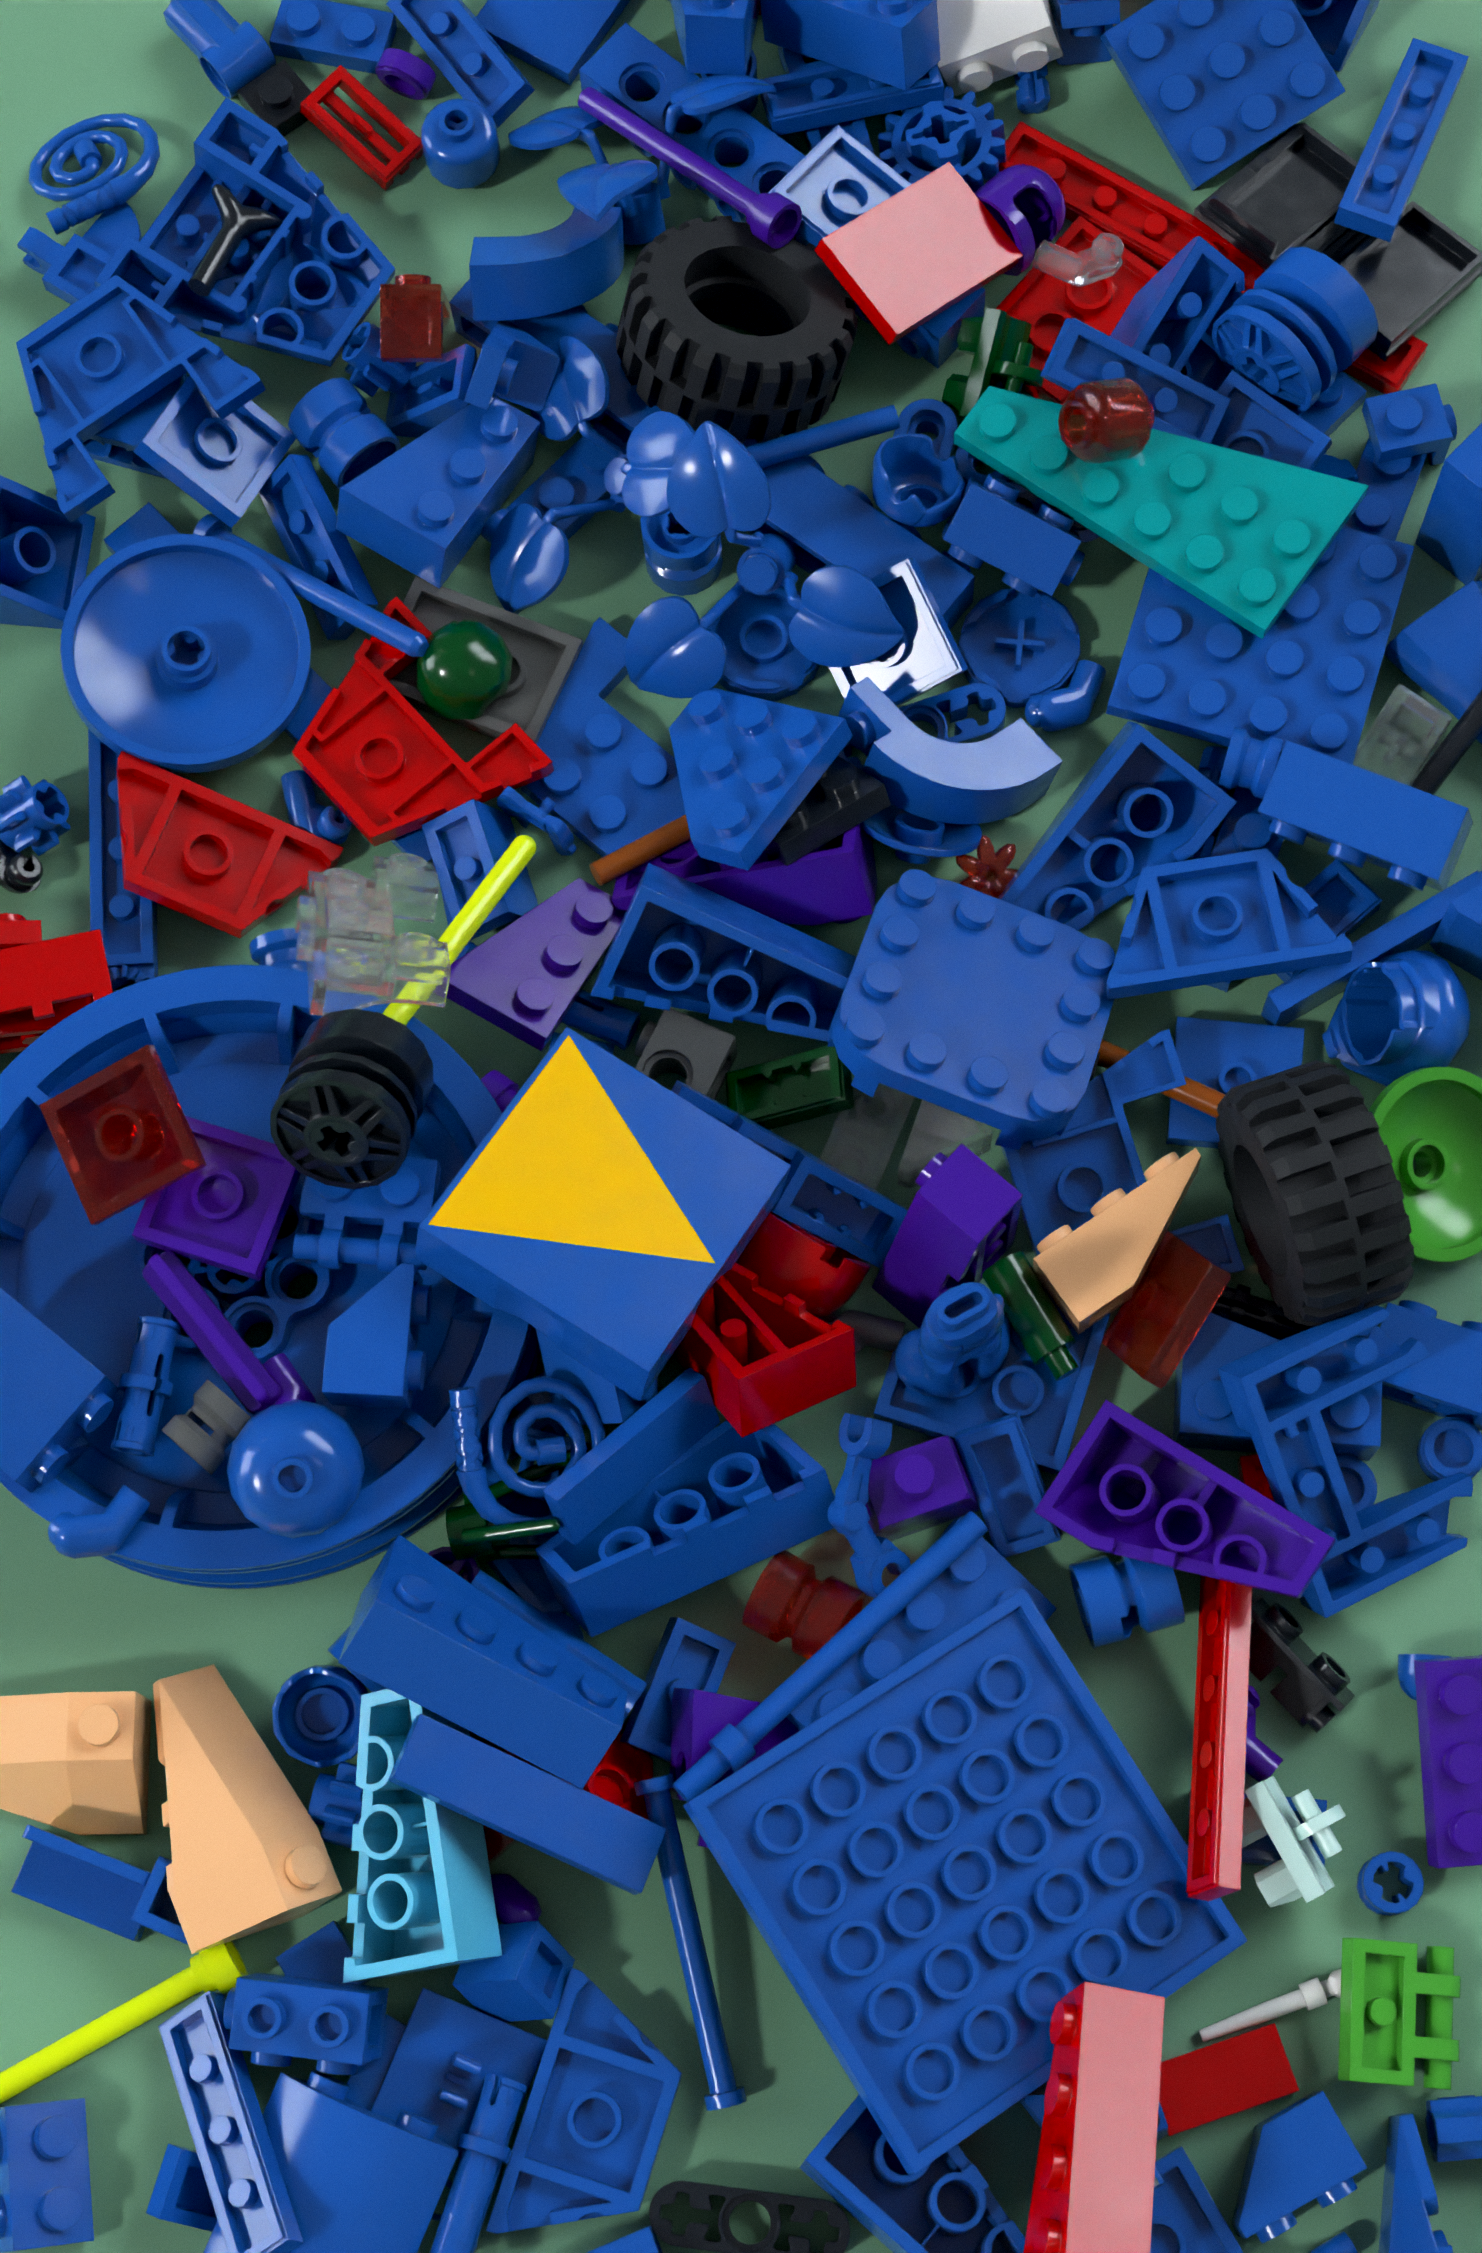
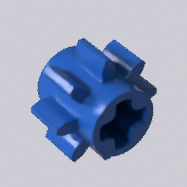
[342,318,417,397]
[0,775,71,856]
[308,1761,363,1848]

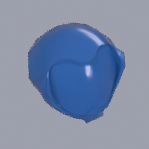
[1322,950,1471,1086]

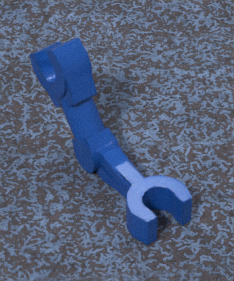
[828,1413,911,1598]

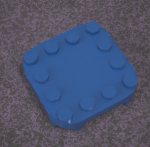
[827,869,1115,1150]

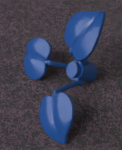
[508,74,777,245]
[489,336,695,615]
[625,421,905,699]

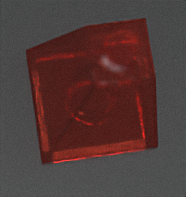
[39,1045,207,1225]

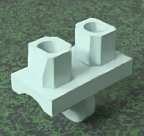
[1242,1776,1346,1907]

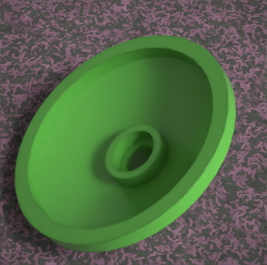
[1368,1067,1482,1262]

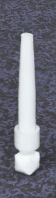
[1199,1969,1341,2042]

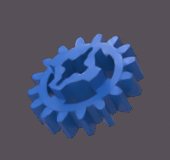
[878,86,1006,192]

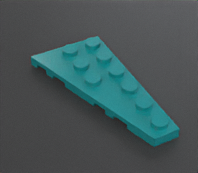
[954,386,1369,640]

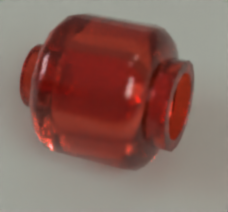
[1058,378,1154,463]

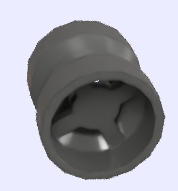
[161,1380,251,1475]

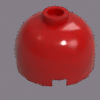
[737,1211,871,1317]

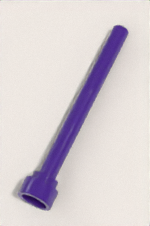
[578,87,802,249]

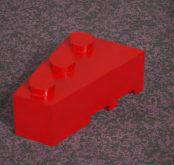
[0,929,113,1054]
[672,1262,856,1438]

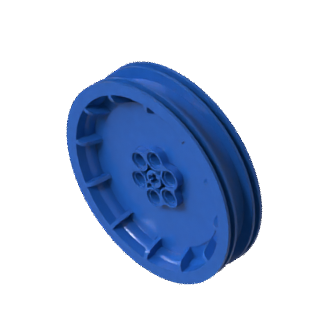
[0,965,541,1589]

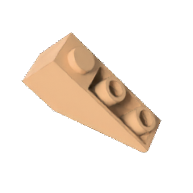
[1033,1148,1201,1335]

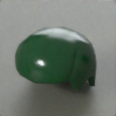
[417,619,513,720]

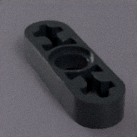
[649,2180,850,2253]

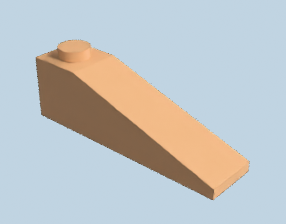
[153,1664,343,1954]
[0,1691,151,1836]

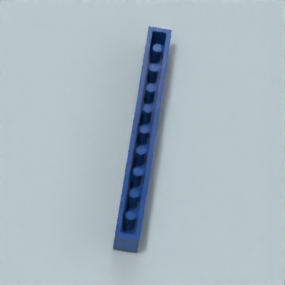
[449,279,975,630]

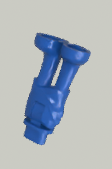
[895,1282,1012,1398]

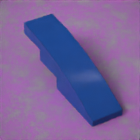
[671,1080,908,1268]

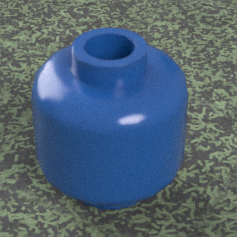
[421,99,500,189]

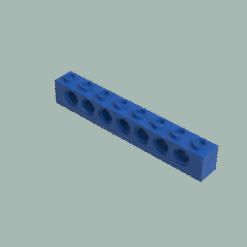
[579,22,986,369]

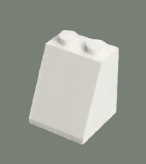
[937,0,1064,97]

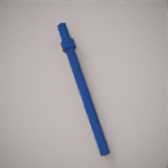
[672,1511,988,1802]

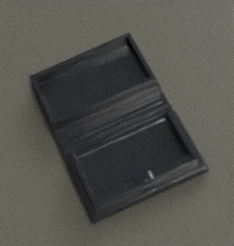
[1193,123,1482,362]

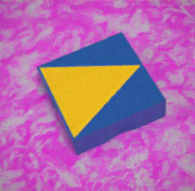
[414,1027,791,1401]

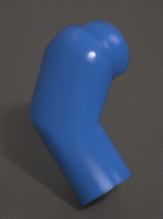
[1025,660,1106,732]
[281,770,352,845]
[48,1485,151,1559]

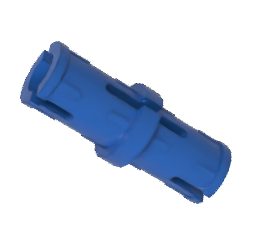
[111,1316,181,1457]

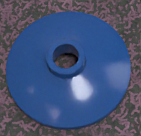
[861,804,982,864]

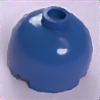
[227,1399,365,1538]

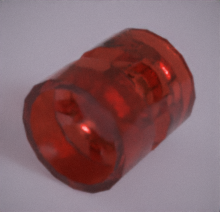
[742,1550,866,1660]

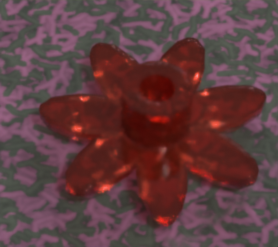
[956,835,1018,898]

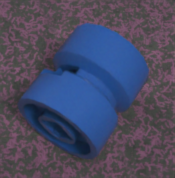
[288,377,401,491]
[640,511,723,596]
[1069,1555,1185,1649]

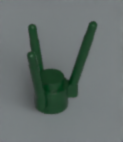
[446,1443,592,1563]

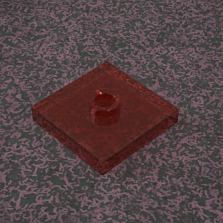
[1102,1231,1231,1389]

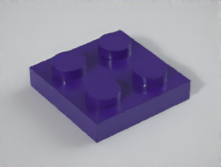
[132,1114,301,1281]

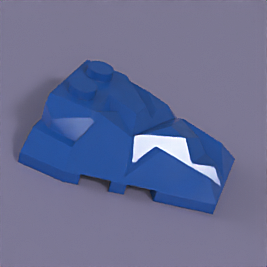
[94,97,395,367]

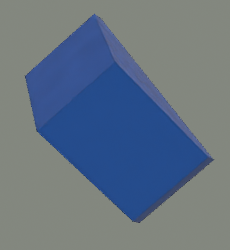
[385,343,478,438]

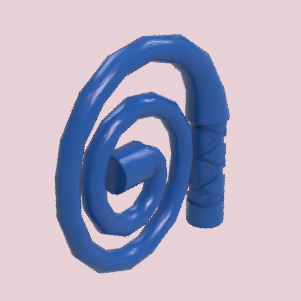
[29,113,160,235]
[449,1376,606,1535]

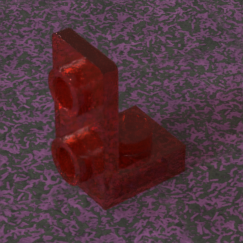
[380,274,450,362]

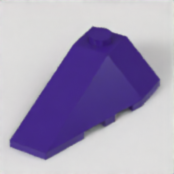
[612,823,878,926]
[1034,1400,1336,1599]

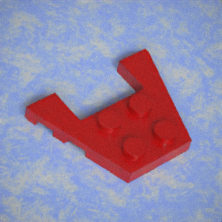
[292,596,554,847]

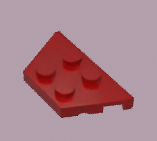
[116,751,344,938]

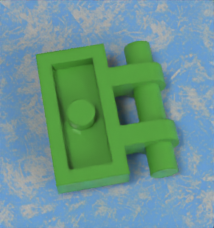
[1338,1937,1461,2090]

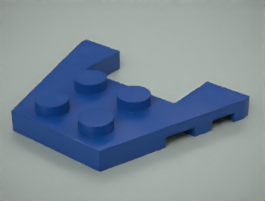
[16,275,266,523]
[521,617,686,857]
[1001,1029,1245,1273]

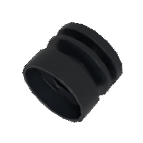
[270,1009,433,1189]

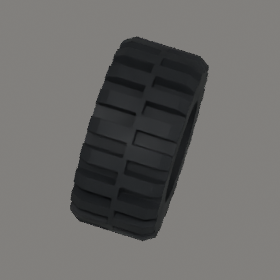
[616,216,858,444]
[1216,1060,1414,1327]

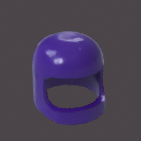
[974,164,1066,276]

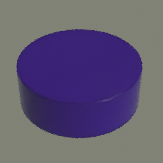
[375,48,436,100]

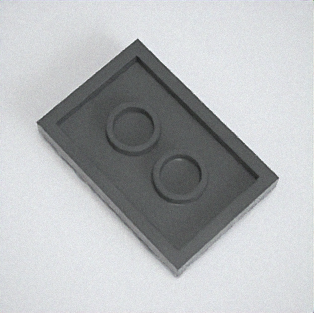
[389,576,583,744]

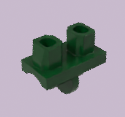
[942,307,1044,418]

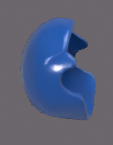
[871,434,965,527]
[272,1665,368,1768]

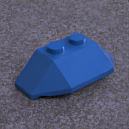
[1073,236,1245,423]

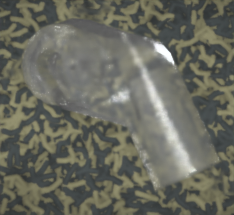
[1032,233,1124,287]

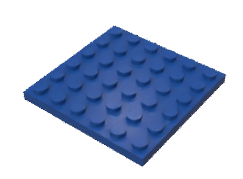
[683,1588,1248,2174]

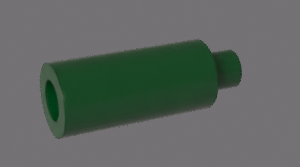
[982,1251,1079,1381]

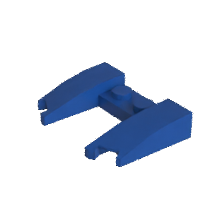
[1217,1305,1473,1618]

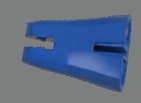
[1384,580,1482,745]

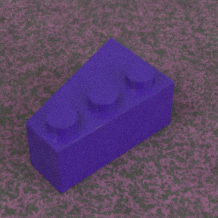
[871,1143,1023,1329]

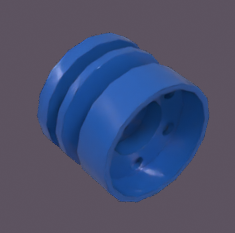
[1212,247,1378,415]

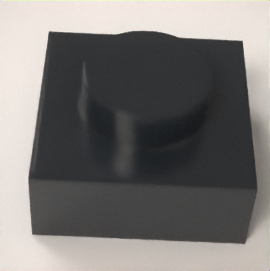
[237,59,312,137]

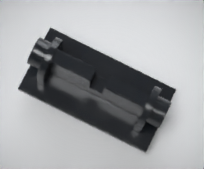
[1249,1598,1355,1733]

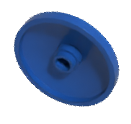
[60,534,311,773]

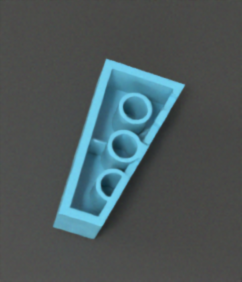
[343,1689,503,1983]

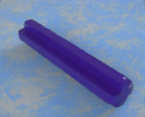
[142,1250,281,1414]

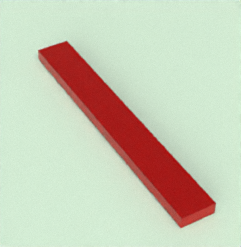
[999,121,1428,394]

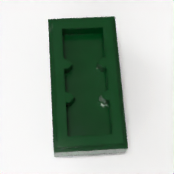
[725,1046,854,1130]

